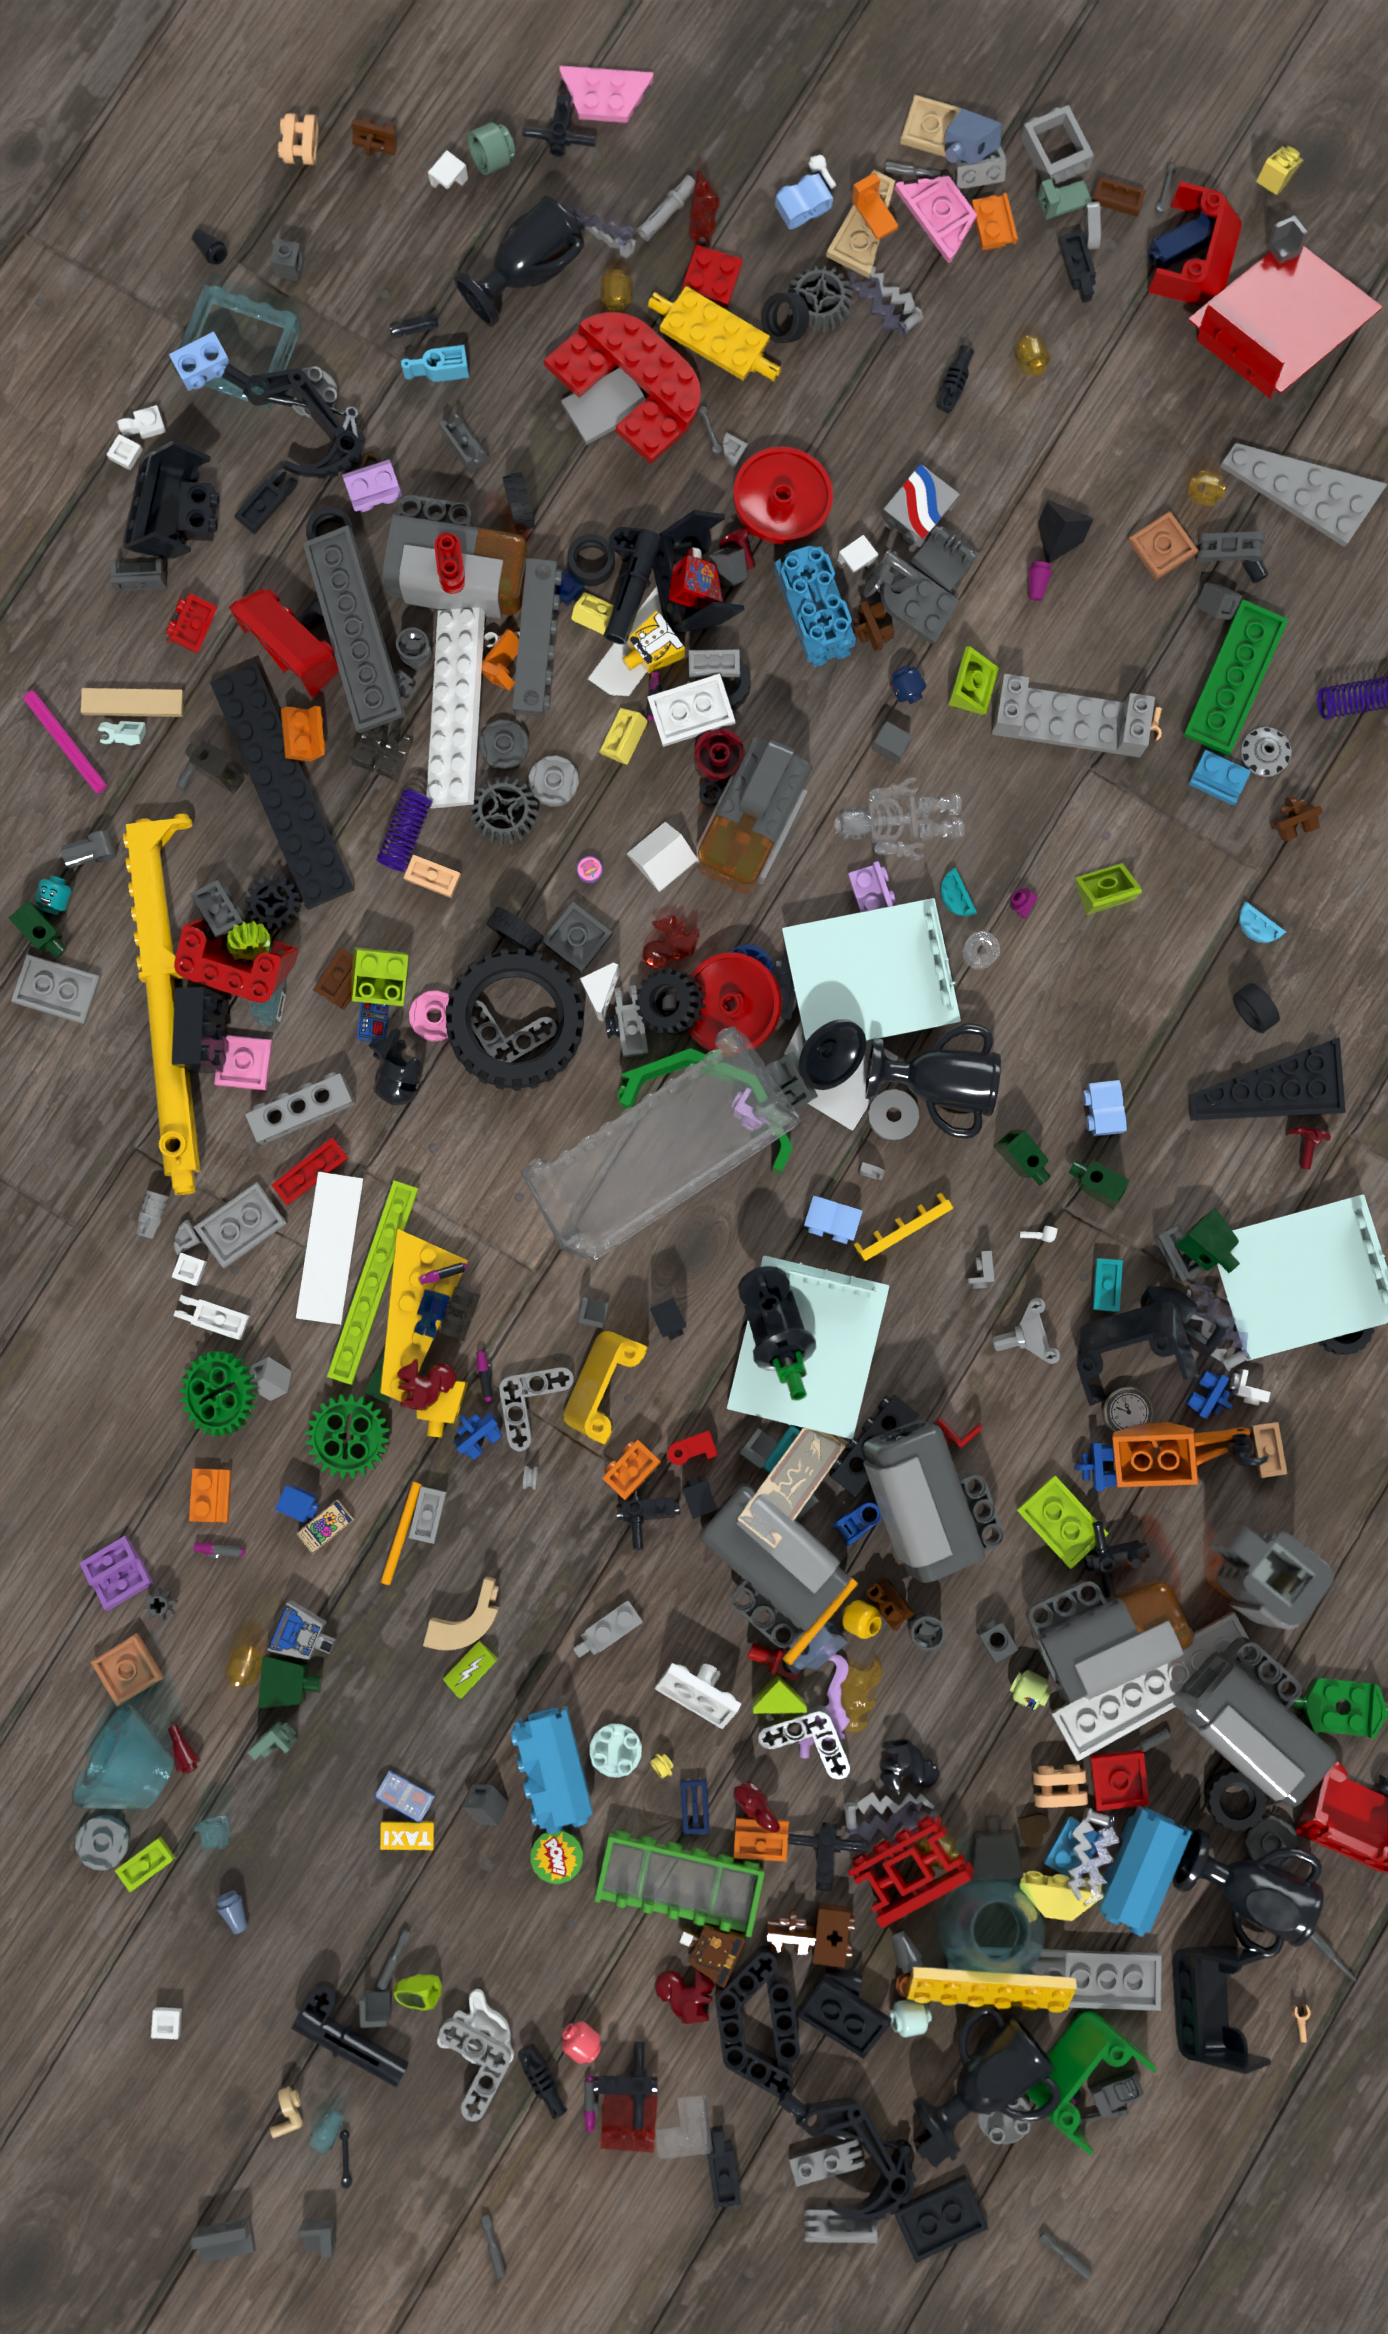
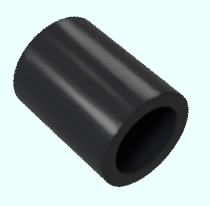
[1242,560,1269,584]

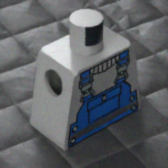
[267,1600,336,1659]

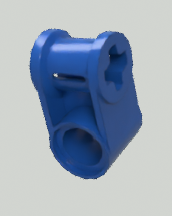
[831,1501,881,1546]

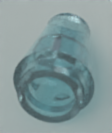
[308,2109,345,2154]

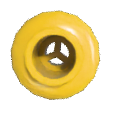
[842,1600,882,1639]

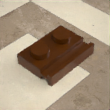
[313,947,353,1010]

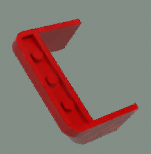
[1148,181,1242,307]
[228,588,339,698]

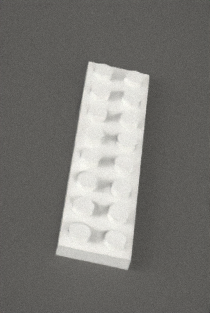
[426,607,485,808]
[1050,1612,1251,1761]

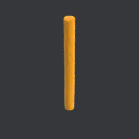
[380,1482,422,1585]
[783,1578,857,1665]

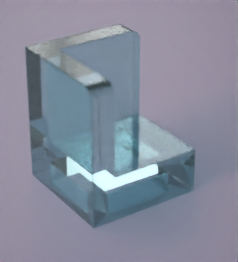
[194,1816,231,1849]

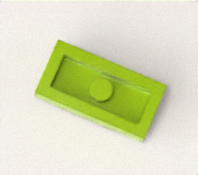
[115,1836,176,1892]

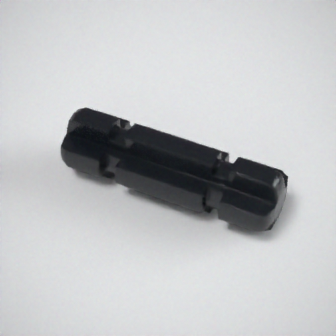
[389,313,438,338]

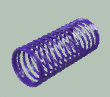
[1317,676,1388,720]
[376,789,432,872]

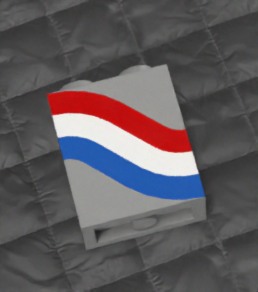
[881,464,960,549]

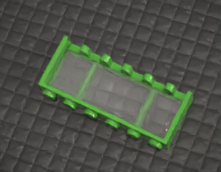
[595,1830,765,1937]

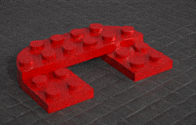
[544,312,700,464]

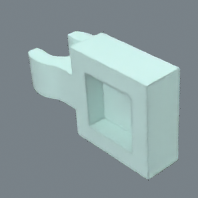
[98,721,146,745]

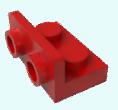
[165,593,218,654]

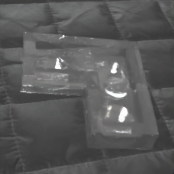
[655,2094,713,2159]

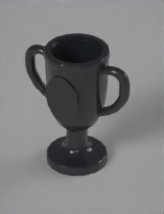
[454,195,585,327]
[865,1023,1001,1139]
[1173,1828,1324,1958]
[912,2004,1061,2157]

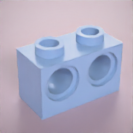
[169,332,230,391]

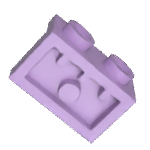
[342,459,402,512]
[848,861,896,913]

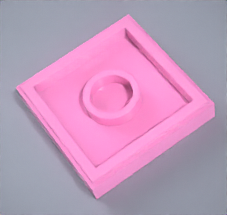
[214,1035,273,1091]

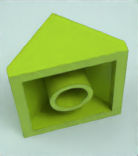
[948,646,999,715]
[1075,863,1142,915]
[752,1674,807,1714]

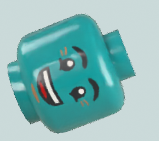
[34,875,72,915]

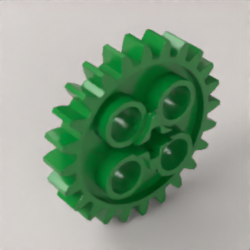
[179,1351,258,1436]
[305,1394,391,1479]

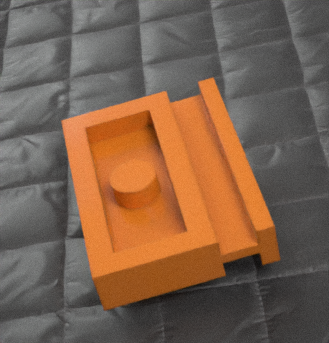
[971,193,1018,251]
[189,1468,232,1523]
[733,1817,789,1862]

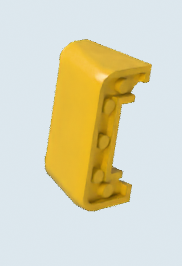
[564,1331,648,1444]

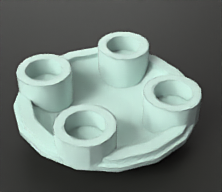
[590,1724,642,1777]

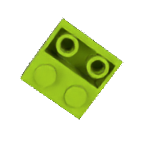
[351,947,409,1006]

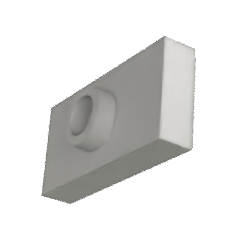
[689,649,740,678]

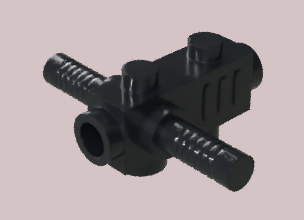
[522,93,596,157]
[617,1487,680,1551]
[1084,1521,1150,1598]
[788,1823,868,1891]
[593,2042,658,2129]

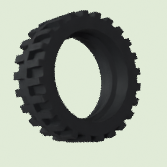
[445,948,584,1091]

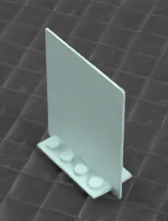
[782,898,961,1042]
[1217,1195,1388,1361]
[727,1256,889,1439]

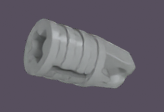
[136,1190,169,1239]

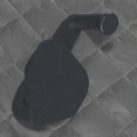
[1140,1286,1231,1356]

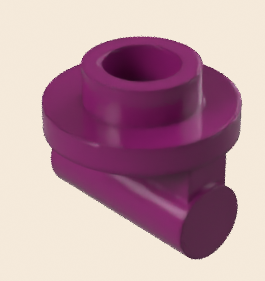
[1010,888,1038,919]

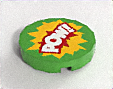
[531,1829,583,1884]

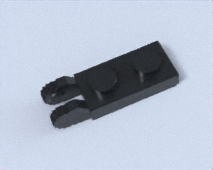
[234,468,298,535]

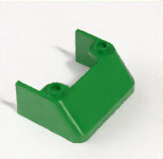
[1027,2009,1157,2156]

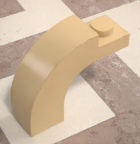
[423,1577,500,1650]

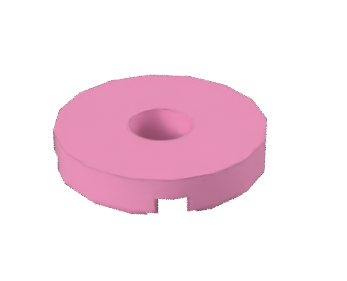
[409,990,449,1042]

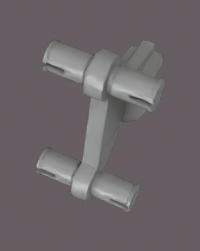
[993,1298,1061,1364]

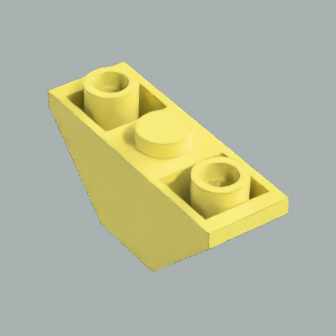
[1256,146,1303,195]
[1020,1871,1101,1921]

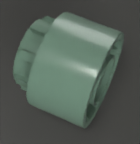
[467,122,515,175]

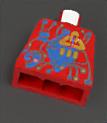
[669,548,723,611]

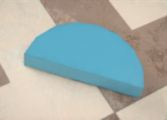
[1239,901,1286,943]

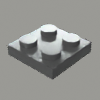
[542,902,613,973]

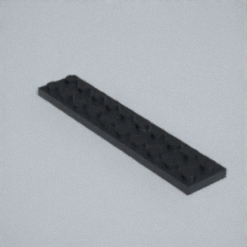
[210,662,354,910]

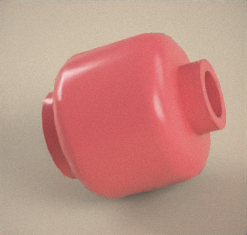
[561,2021,601,2064]

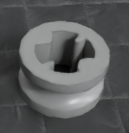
[523,1466,539,1490]

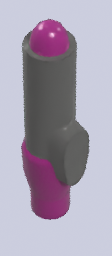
[193,1543,246,1558]
[584,2075,598,2132]

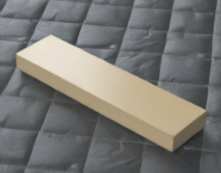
[81,688,184,717]

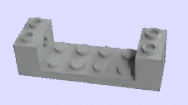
[991,674,1155,757]

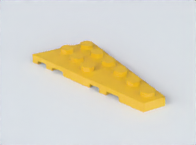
[380,1229,468,1402]

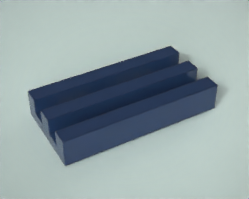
[680,1778,710,1835]

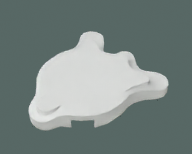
[437,1989,514,2065]

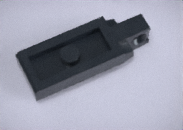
[1058,231,1096,303]
[773,948,796,1021]
[707,2125,741,2208]

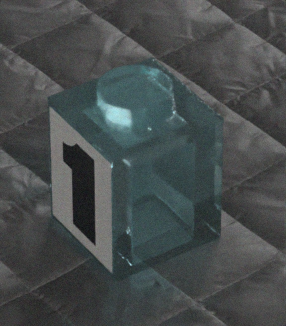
[250,989,286,1026]

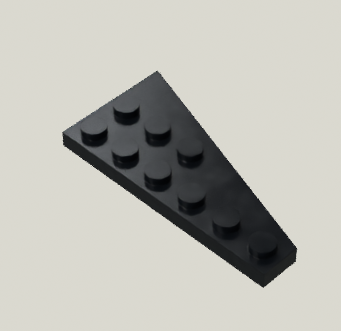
[1189,1037,1346,1121]

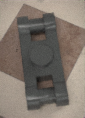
[1196,531,1265,563]

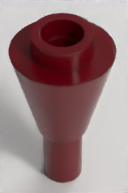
[168,1724,201,1775]

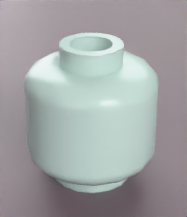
[890,1999,931,2037]

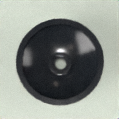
[799,1019,866,1090]

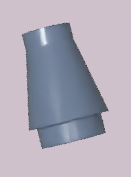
[216,1891,248,1934]

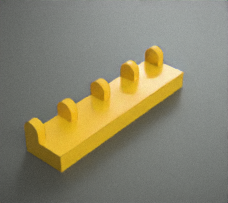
[853,1192,953,1262]

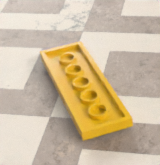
[907,1967,1076,2012]

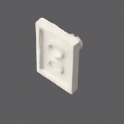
[648,674,735,747]
[655,1663,741,1729]

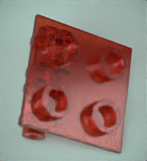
[688,170,719,244]
[600,2094,658,2153]

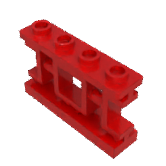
[847,1815,974,1928]

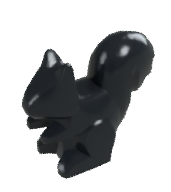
[880,1738,939,1794]

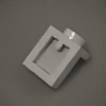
[966,1251,994,1289]

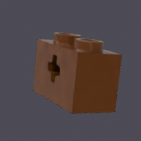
[812,1903,855,1967]

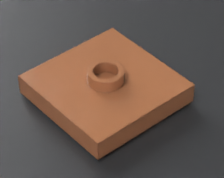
[1128,511,1198,580]
[90,1633,164,1707]

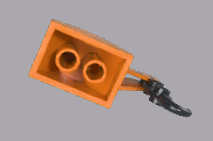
[1113,1422,1268,1487]

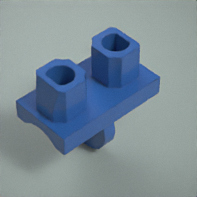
[1185,1371,1233,1419]
[453,1411,502,1460]
[1074,1442,1117,1491]

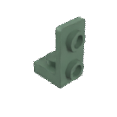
[1037,179,1091,220]

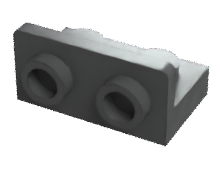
[190,880,245,939]

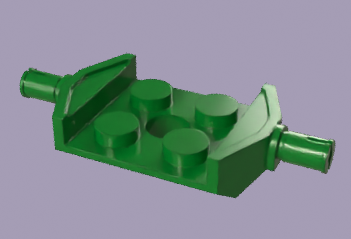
[1290,1677,1388,1739]

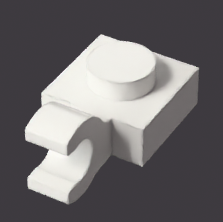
[117,405,166,439]

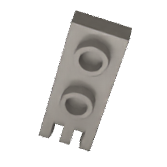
[789,2138,866,2187]
[803,2210,878,2243]

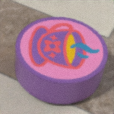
[577,856,603,883]

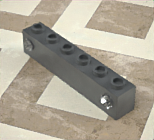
[512,558,562,717]

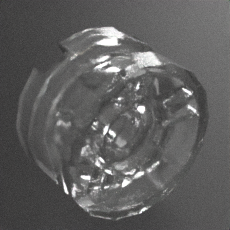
[962,931,1000,970]

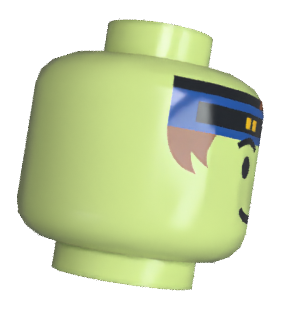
[1010,1670,1051,1710]

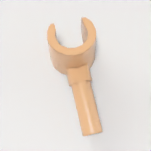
[1151,707,1162,741]
[1291,2004,1310,2042]

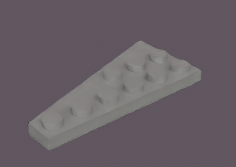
[1220,443,1387,547]

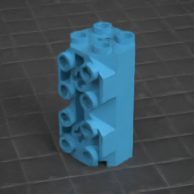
[774,546,856,667]
[510,1706,593,1834]
[1096,1806,1192,1937]

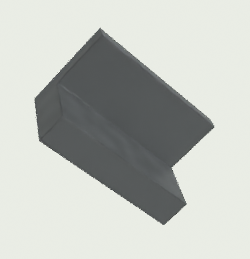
[191,2218,255,2263]

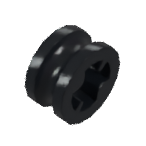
[699,781,722,807]
[605,1015,620,1039]
[1373,1775,1388,1795]

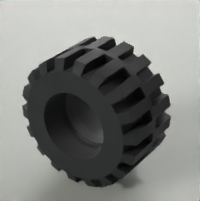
[635,969,706,1035]

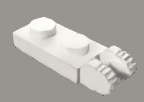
[174,1295,250,1340]

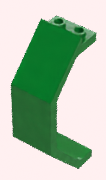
[617,1048,793,1176]

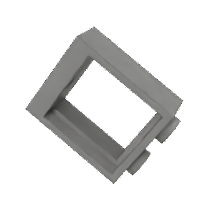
[1021,105,1094,185]

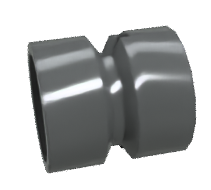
[396,627,433,671]
[907,1612,945,1651]

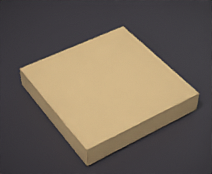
[900,95,961,157]

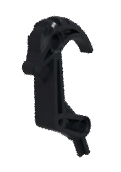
[222,364,365,479]
[777,2090,916,2221]

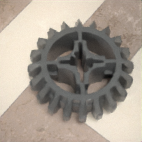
[786,265,853,334]
[470,776,538,845]

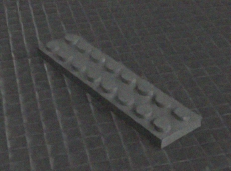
[303,525,406,733]

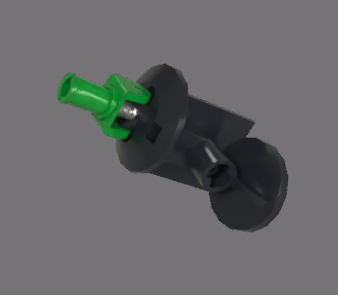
[738,1266,816,1401]

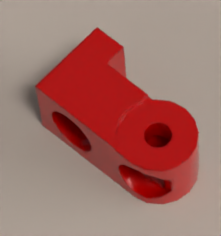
[667,1430,718,1465]

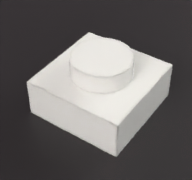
[107,434,143,471]
[172,1253,207,1286]
[151,2007,182,2039]

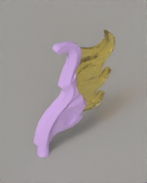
[798,1654,882,1758]

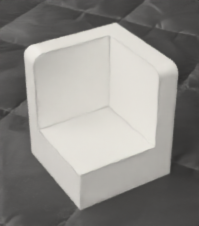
[428,150,468,189]
[838,535,878,572]

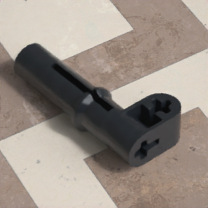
[603,527,662,645]
[291,1981,409,2087]

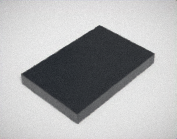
[796,1975,892,2059]
[894,2175,989,2263]

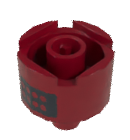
[694,728,745,787]

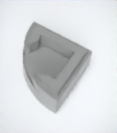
[723,432,748,468]
[858,1162,885,1181]
[174,1220,201,1255]

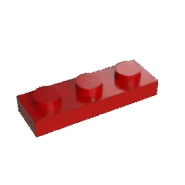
[271,1138,349,1206]

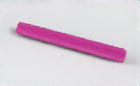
[23,690,107,794]

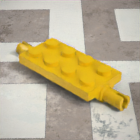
[648,286,782,382]

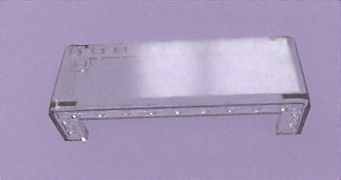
[521,1026,801,1260]

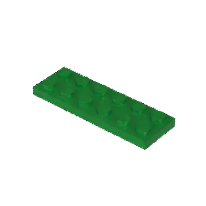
[1183,599,1289,756]

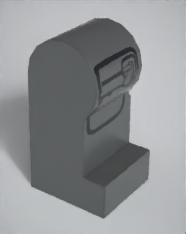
[1087,2070,1144,2118]

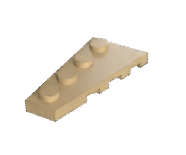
[826,170,895,279]

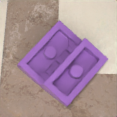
[80,1536,154,1611]

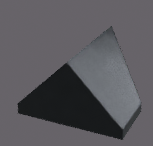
[1038,500,1094,563]

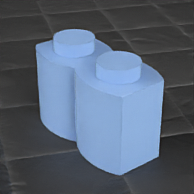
[775,174,833,230]
[1082,1080,1127,1136]
[804,1196,862,1244]

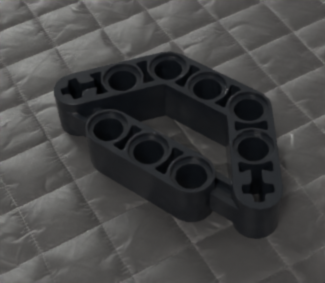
[715,1946,800,2098]

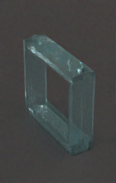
[172,285,301,409]

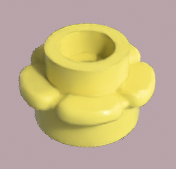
[650,1754,674,1779]

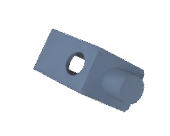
[945,109,1002,164]
[786,1621,849,1675]

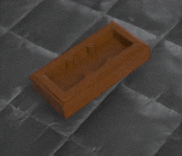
[1091,177,1146,217]

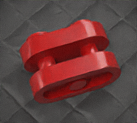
[434,532,465,594]

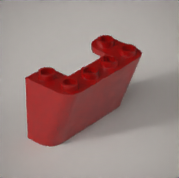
[174,917,299,1003]

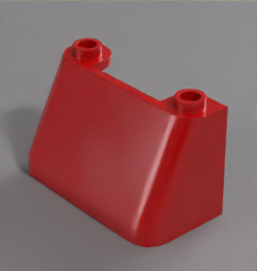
[1296,1762,1388,1874]

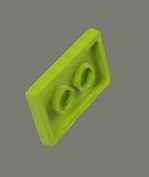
[1016,1475,1108,1569]

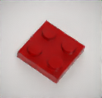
[681,245,743,308]
[1090,1750,1150,1811]

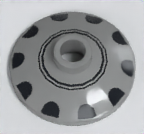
[1241,727,1291,777]

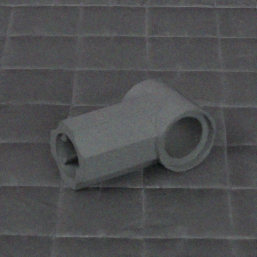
[61,830,116,868]

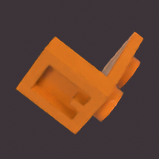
[852,173,898,240]
[481,629,519,691]

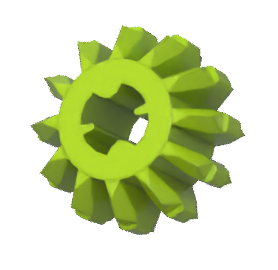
[226,921,271,963]

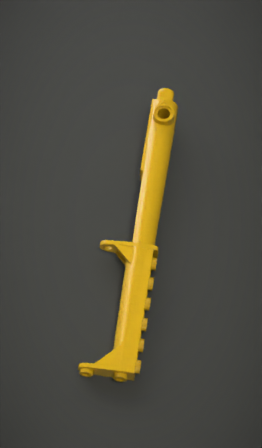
[123,814,201,1195]

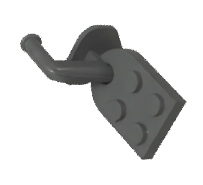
[863,549,960,644]

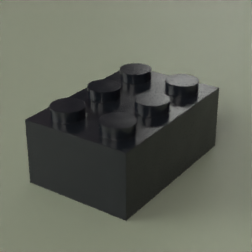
[172,987,228,1073]

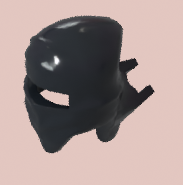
[368,1028,423,1105]

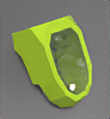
[393,1974,442,2010]

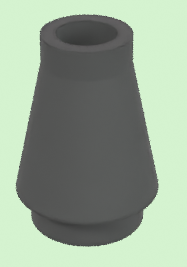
[890,1929,923,1973]

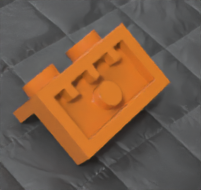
[281,706,325,762]
[602,1440,661,1500]

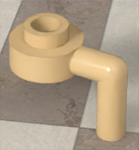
[270,2086,303,2139]

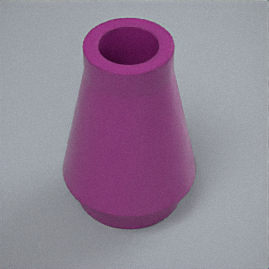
[1028,561,1053,601]

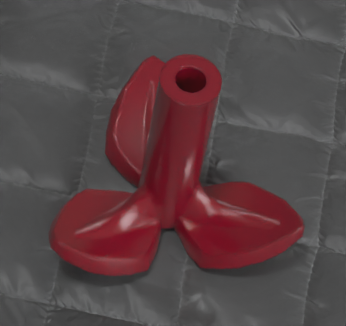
[719,527,755,570]
[1286,1127,1331,1169]

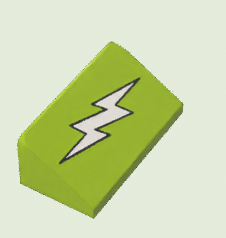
[443,1640,498,1699]

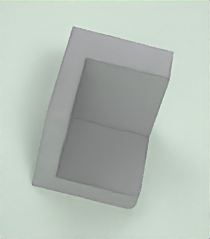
[249,1357,291,1401]

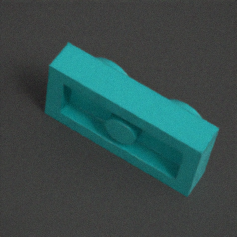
[1092,1258,1123,1312]

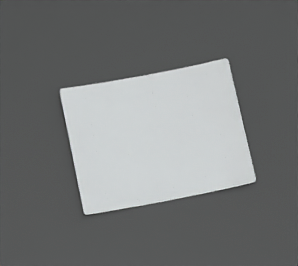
[808,1040,898,1130]

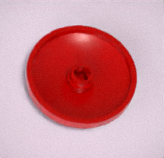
[733,447,833,544]
[689,953,782,1055]

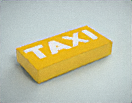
[380,1821,435,1850]

